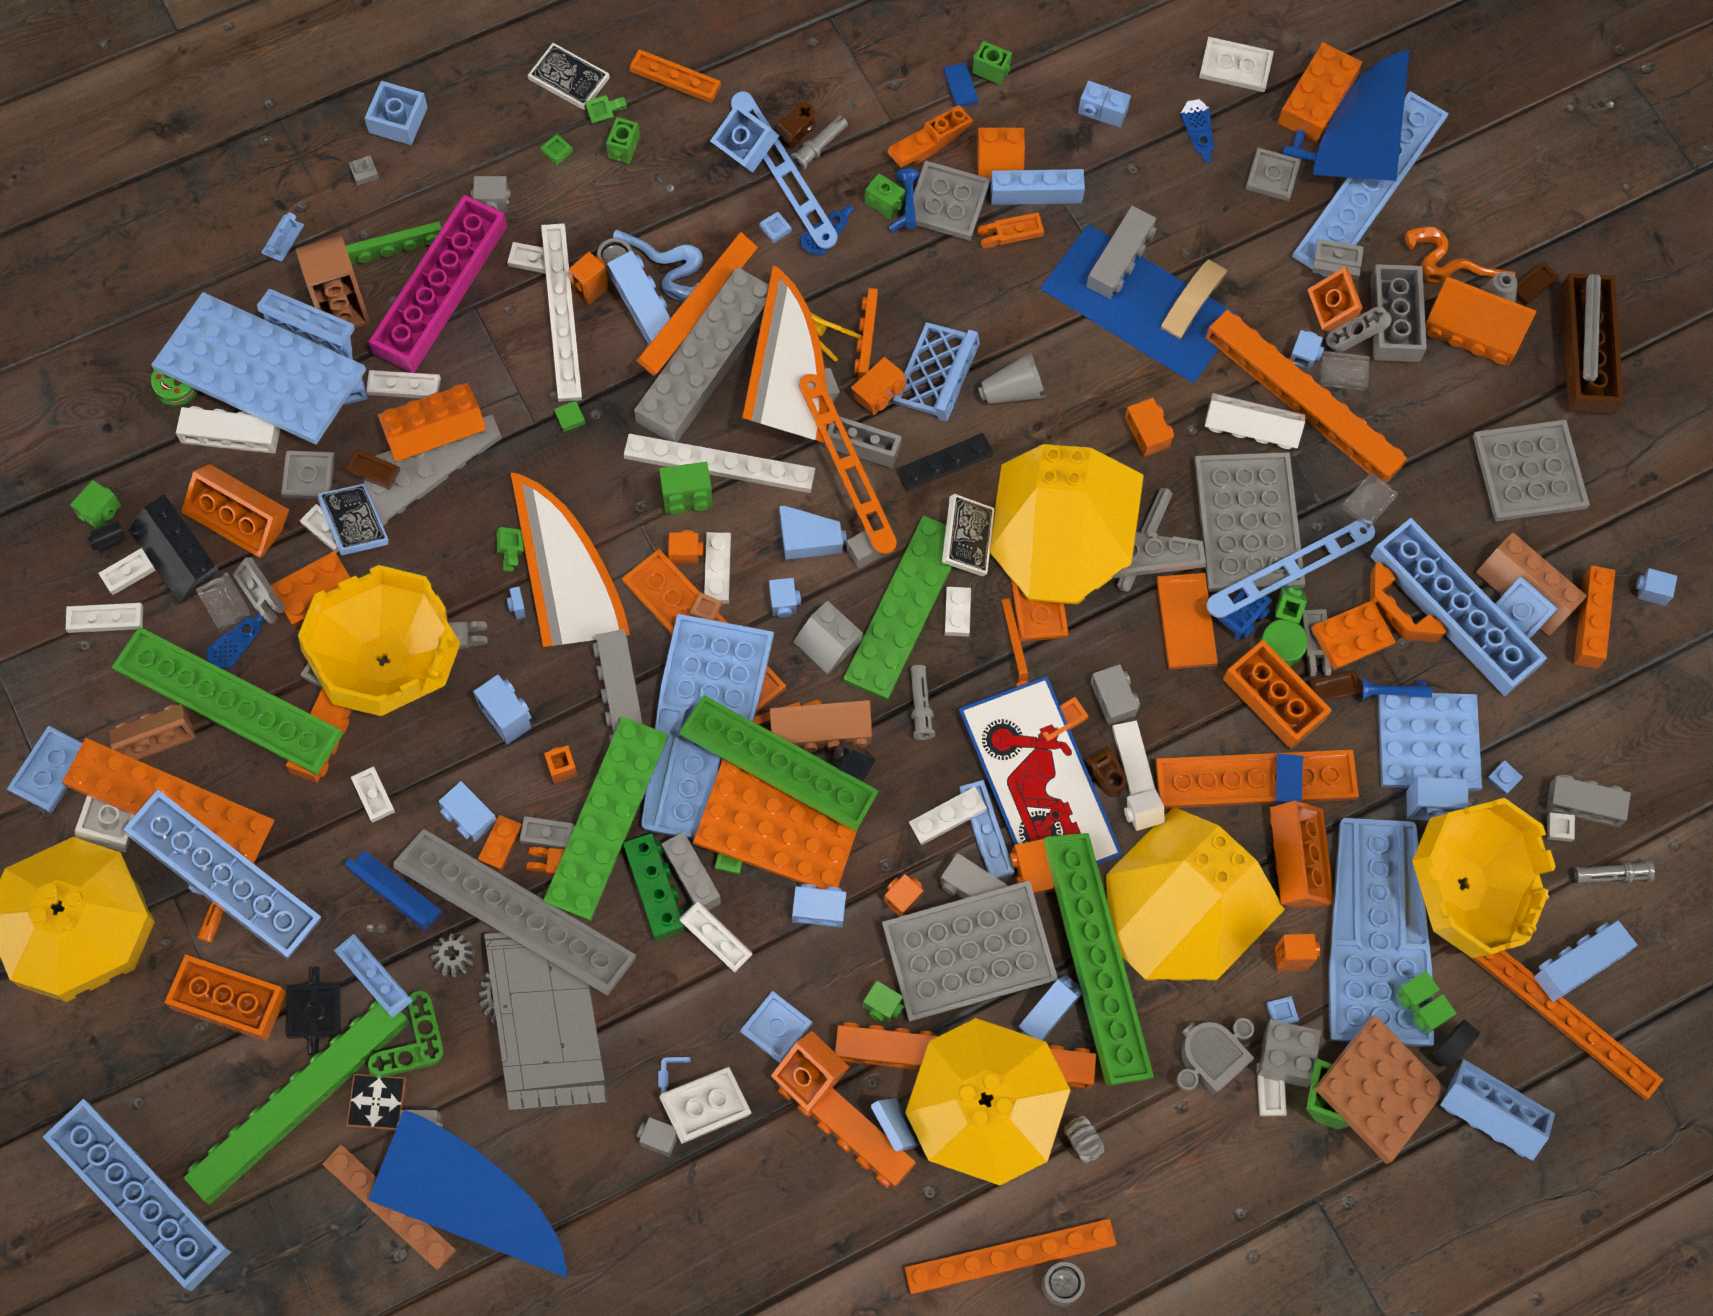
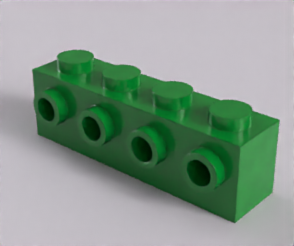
[623,833,685,942]

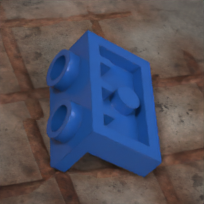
[1218,588,1272,641]

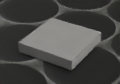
[1245,147,1301,201]
[281,451,335,499]

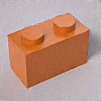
[569,252,609,306]
[851,357,907,415]
[1125,398,1174,457]
[1010,839,1055,896]
[1275,934,1320,972]

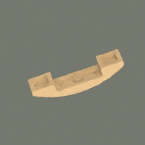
[1161,259,1228,339]

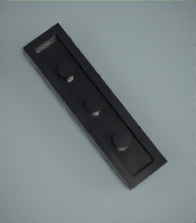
[897,433,993,492]

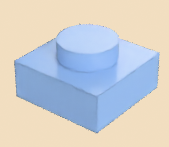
[507,587,526,619]
[1486,760,1523,796]

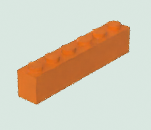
[777,1082,916,1189]

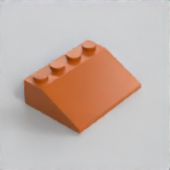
[1425,276,1536,366]

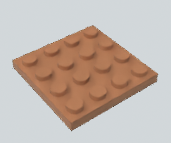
[1314,1015,1446,1164]

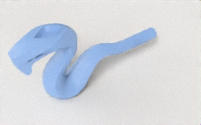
[613,230,703,302]

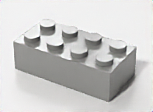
[1370,264,1427,362]

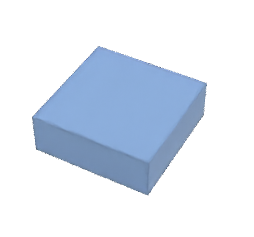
[759,212,792,243]
[1266,996,1299,1024]

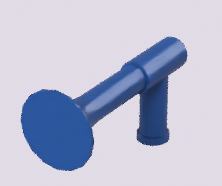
[1283,130,1317,161]
[889,168,920,233]
[1363,676,1433,702]

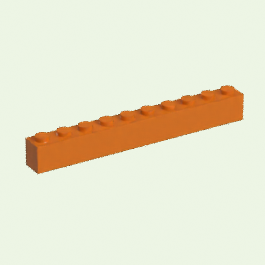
[1206,309,1407,486]
[835,1022,1096,1089]

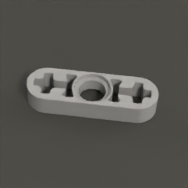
[1326,307,1391,352]

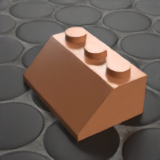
[109,704,196,760]

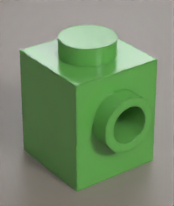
[1275,586,1307,623]
[863,981,904,1023]

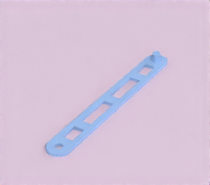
[731,92,838,249]
[1207,519,1375,618]

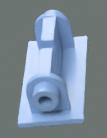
[261,212,304,262]

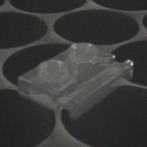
[1320,351,1370,391]
[1341,472,1399,529]
[196,572,252,631]

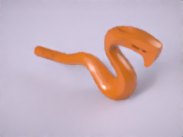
[1405,227,1515,283]

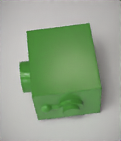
[972,41,1012,85]
[606,117,640,164]
[865,173,905,220]
[70,480,121,528]

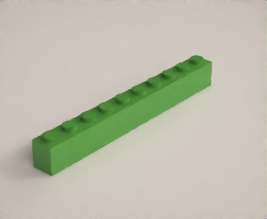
[184,1000,411,1205]

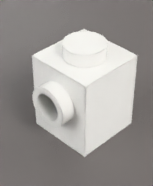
[1124,789,1165,831]

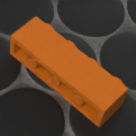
[1574,565,1615,669]
[286,687,354,783]

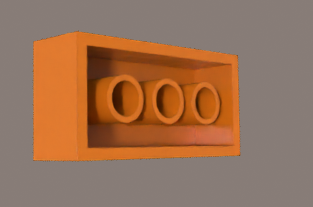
[1278,42,1363,143]
[377,383,487,462]
[1223,640,1332,750]
[164,954,287,1042]

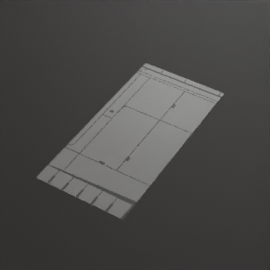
[484,933,608,1110]

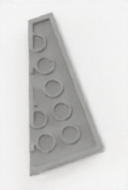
[363,414,501,526]
[1112,532,1206,578]

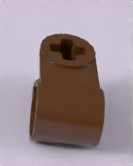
[774,103,816,147]
[1085,747,1127,797]

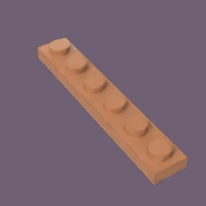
[323,1144,457,1271]

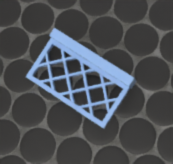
[257,289,354,360]
[893,322,980,422]

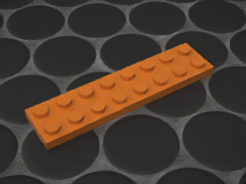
[622,549,786,714]
[62,738,274,864]
[1155,750,1359,809]

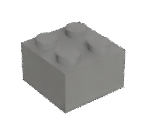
[1257,1019,1321,1088]

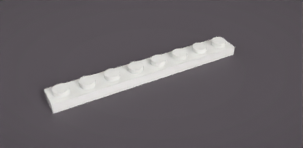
[541,223,582,402]
[624,434,815,493]

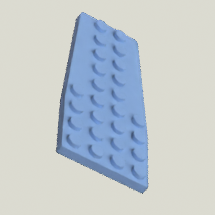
[642,614,774,840]
[1328,818,1434,1047]

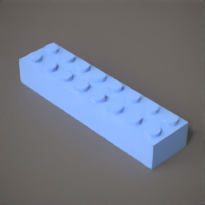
[1370,518,1547,697]
[123,789,321,960]
[43,1099,231,1291]

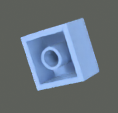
[365,81,428,145]
[710,104,779,173]
[473,675,532,745]
[1406,774,1469,821]

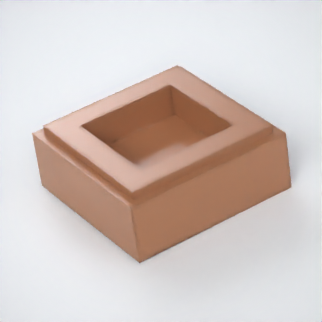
[690,592,723,621]

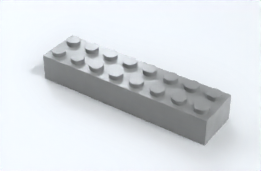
[634,267,769,442]

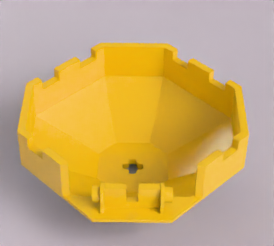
[298,565,460,716]
[1412,798,1556,958]
[0,837,155,1002]
[905,1018,1071,1186]

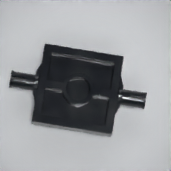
[287,966,341,1056]

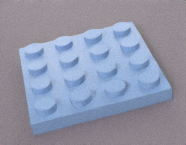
[1377,693,1482,791]

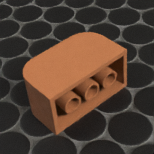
[296,235,371,329]

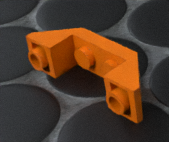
[1370,562,1446,643]

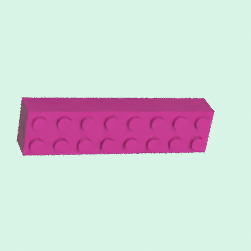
[369,195,507,373]

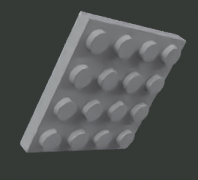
[1473,420,1590,522]

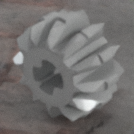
[431,934,476,978]
[1064,1116,1104,1163]

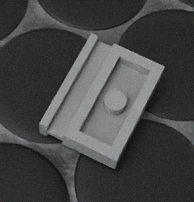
[1312,239,1364,280]

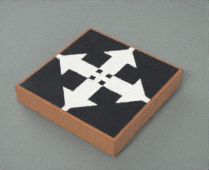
[346,1074,407,1131]

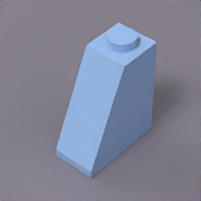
[779,506,847,560]
[1019,974,1082,1041]

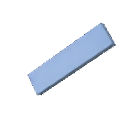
[959,780,1014,879]
[334,934,412,1018]

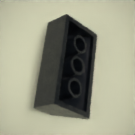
[129,494,223,604]

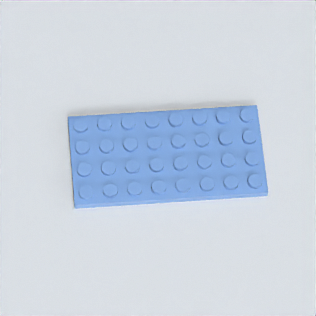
[151,292,366,445]

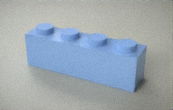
[990,169,1085,205]
[606,250,672,345]
[1534,920,1638,1002]

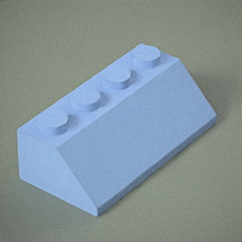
[1440,1059,1555,1161]

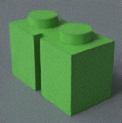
[1396,971,1457,1035]

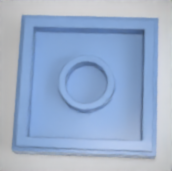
[1495,576,1558,639]
[740,991,813,1063]
[871,1098,921,1152]

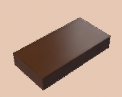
[1516,261,1560,307]
[346,449,400,490]
[1308,670,1363,703]

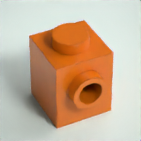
[668,530,704,565]
[544,745,578,785]
[884,874,924,917]

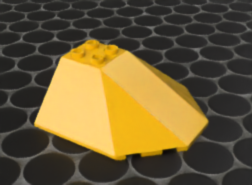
[990,444,1144,605]
[1105,808,1285,981]

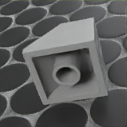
[793,601,863,675]

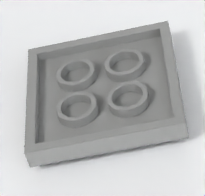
[913,160,991,241]

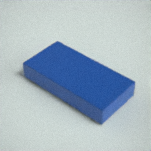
[944,62,978,108]
[1275,753,1303,804]

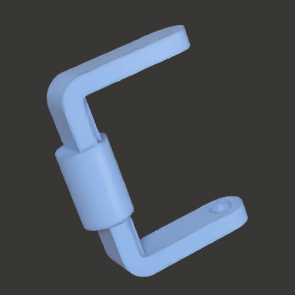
[658,1057,691,1094]

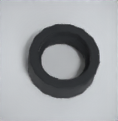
[1432,1020,1480,1069]

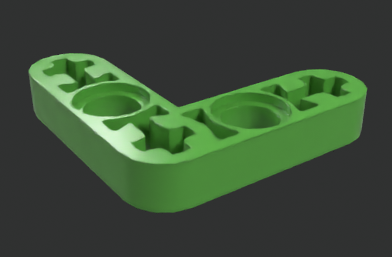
[368,991,443,1078]

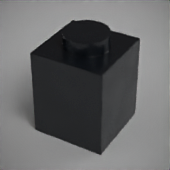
[831,739,876,781]

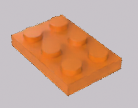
[270,551,350,628]
[1311,600,1396,671]

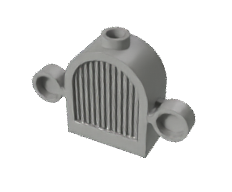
[1176,1018,1254,1097]

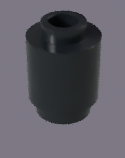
[87,521,127,553]

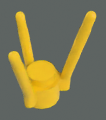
[811,313,863,362]

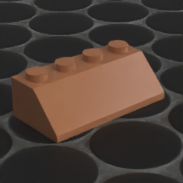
[1475,533,1587,638]
[770,700,872,752]

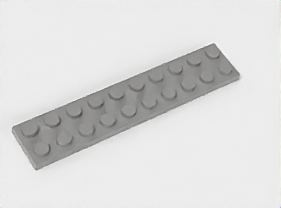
[393,829,636,996]

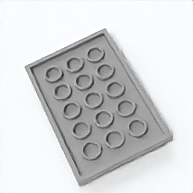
[1194,452,1305,592]
[882,880,1058,1022]

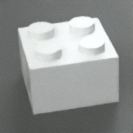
[75,796,134,853]

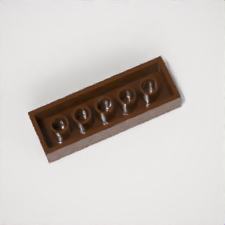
[1561,273,1624,413]

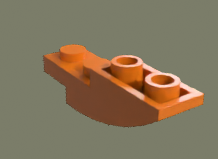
[887,105,973,168]

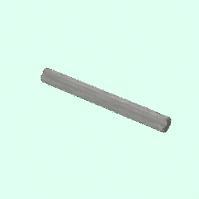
[1583,274,1601,381]
[1117,488,1173,592]

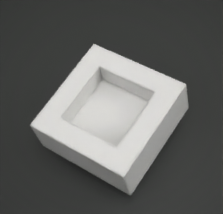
[1547,813,1575,842]

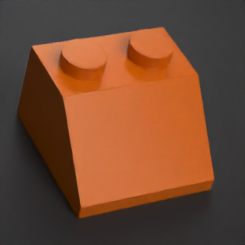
[977,128,1025,179]
[1307,266,1362,332]
[771,1031,849,1112]

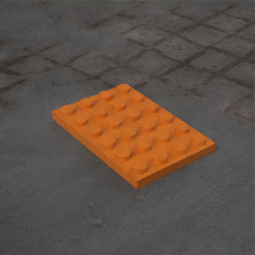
[692,759,858,890]

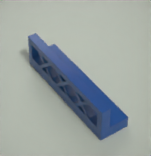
[345,850,442,932]

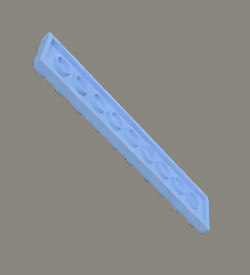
[1292,91,1449,278]

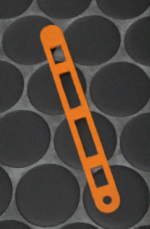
[799,374,897,554]

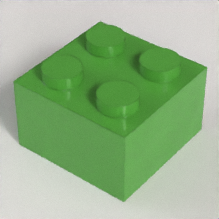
[659,461,713,515]

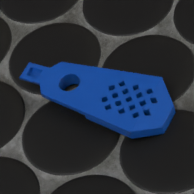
[1180,99,1214,163]
[800,204,854,256]
[207,613,265,669]

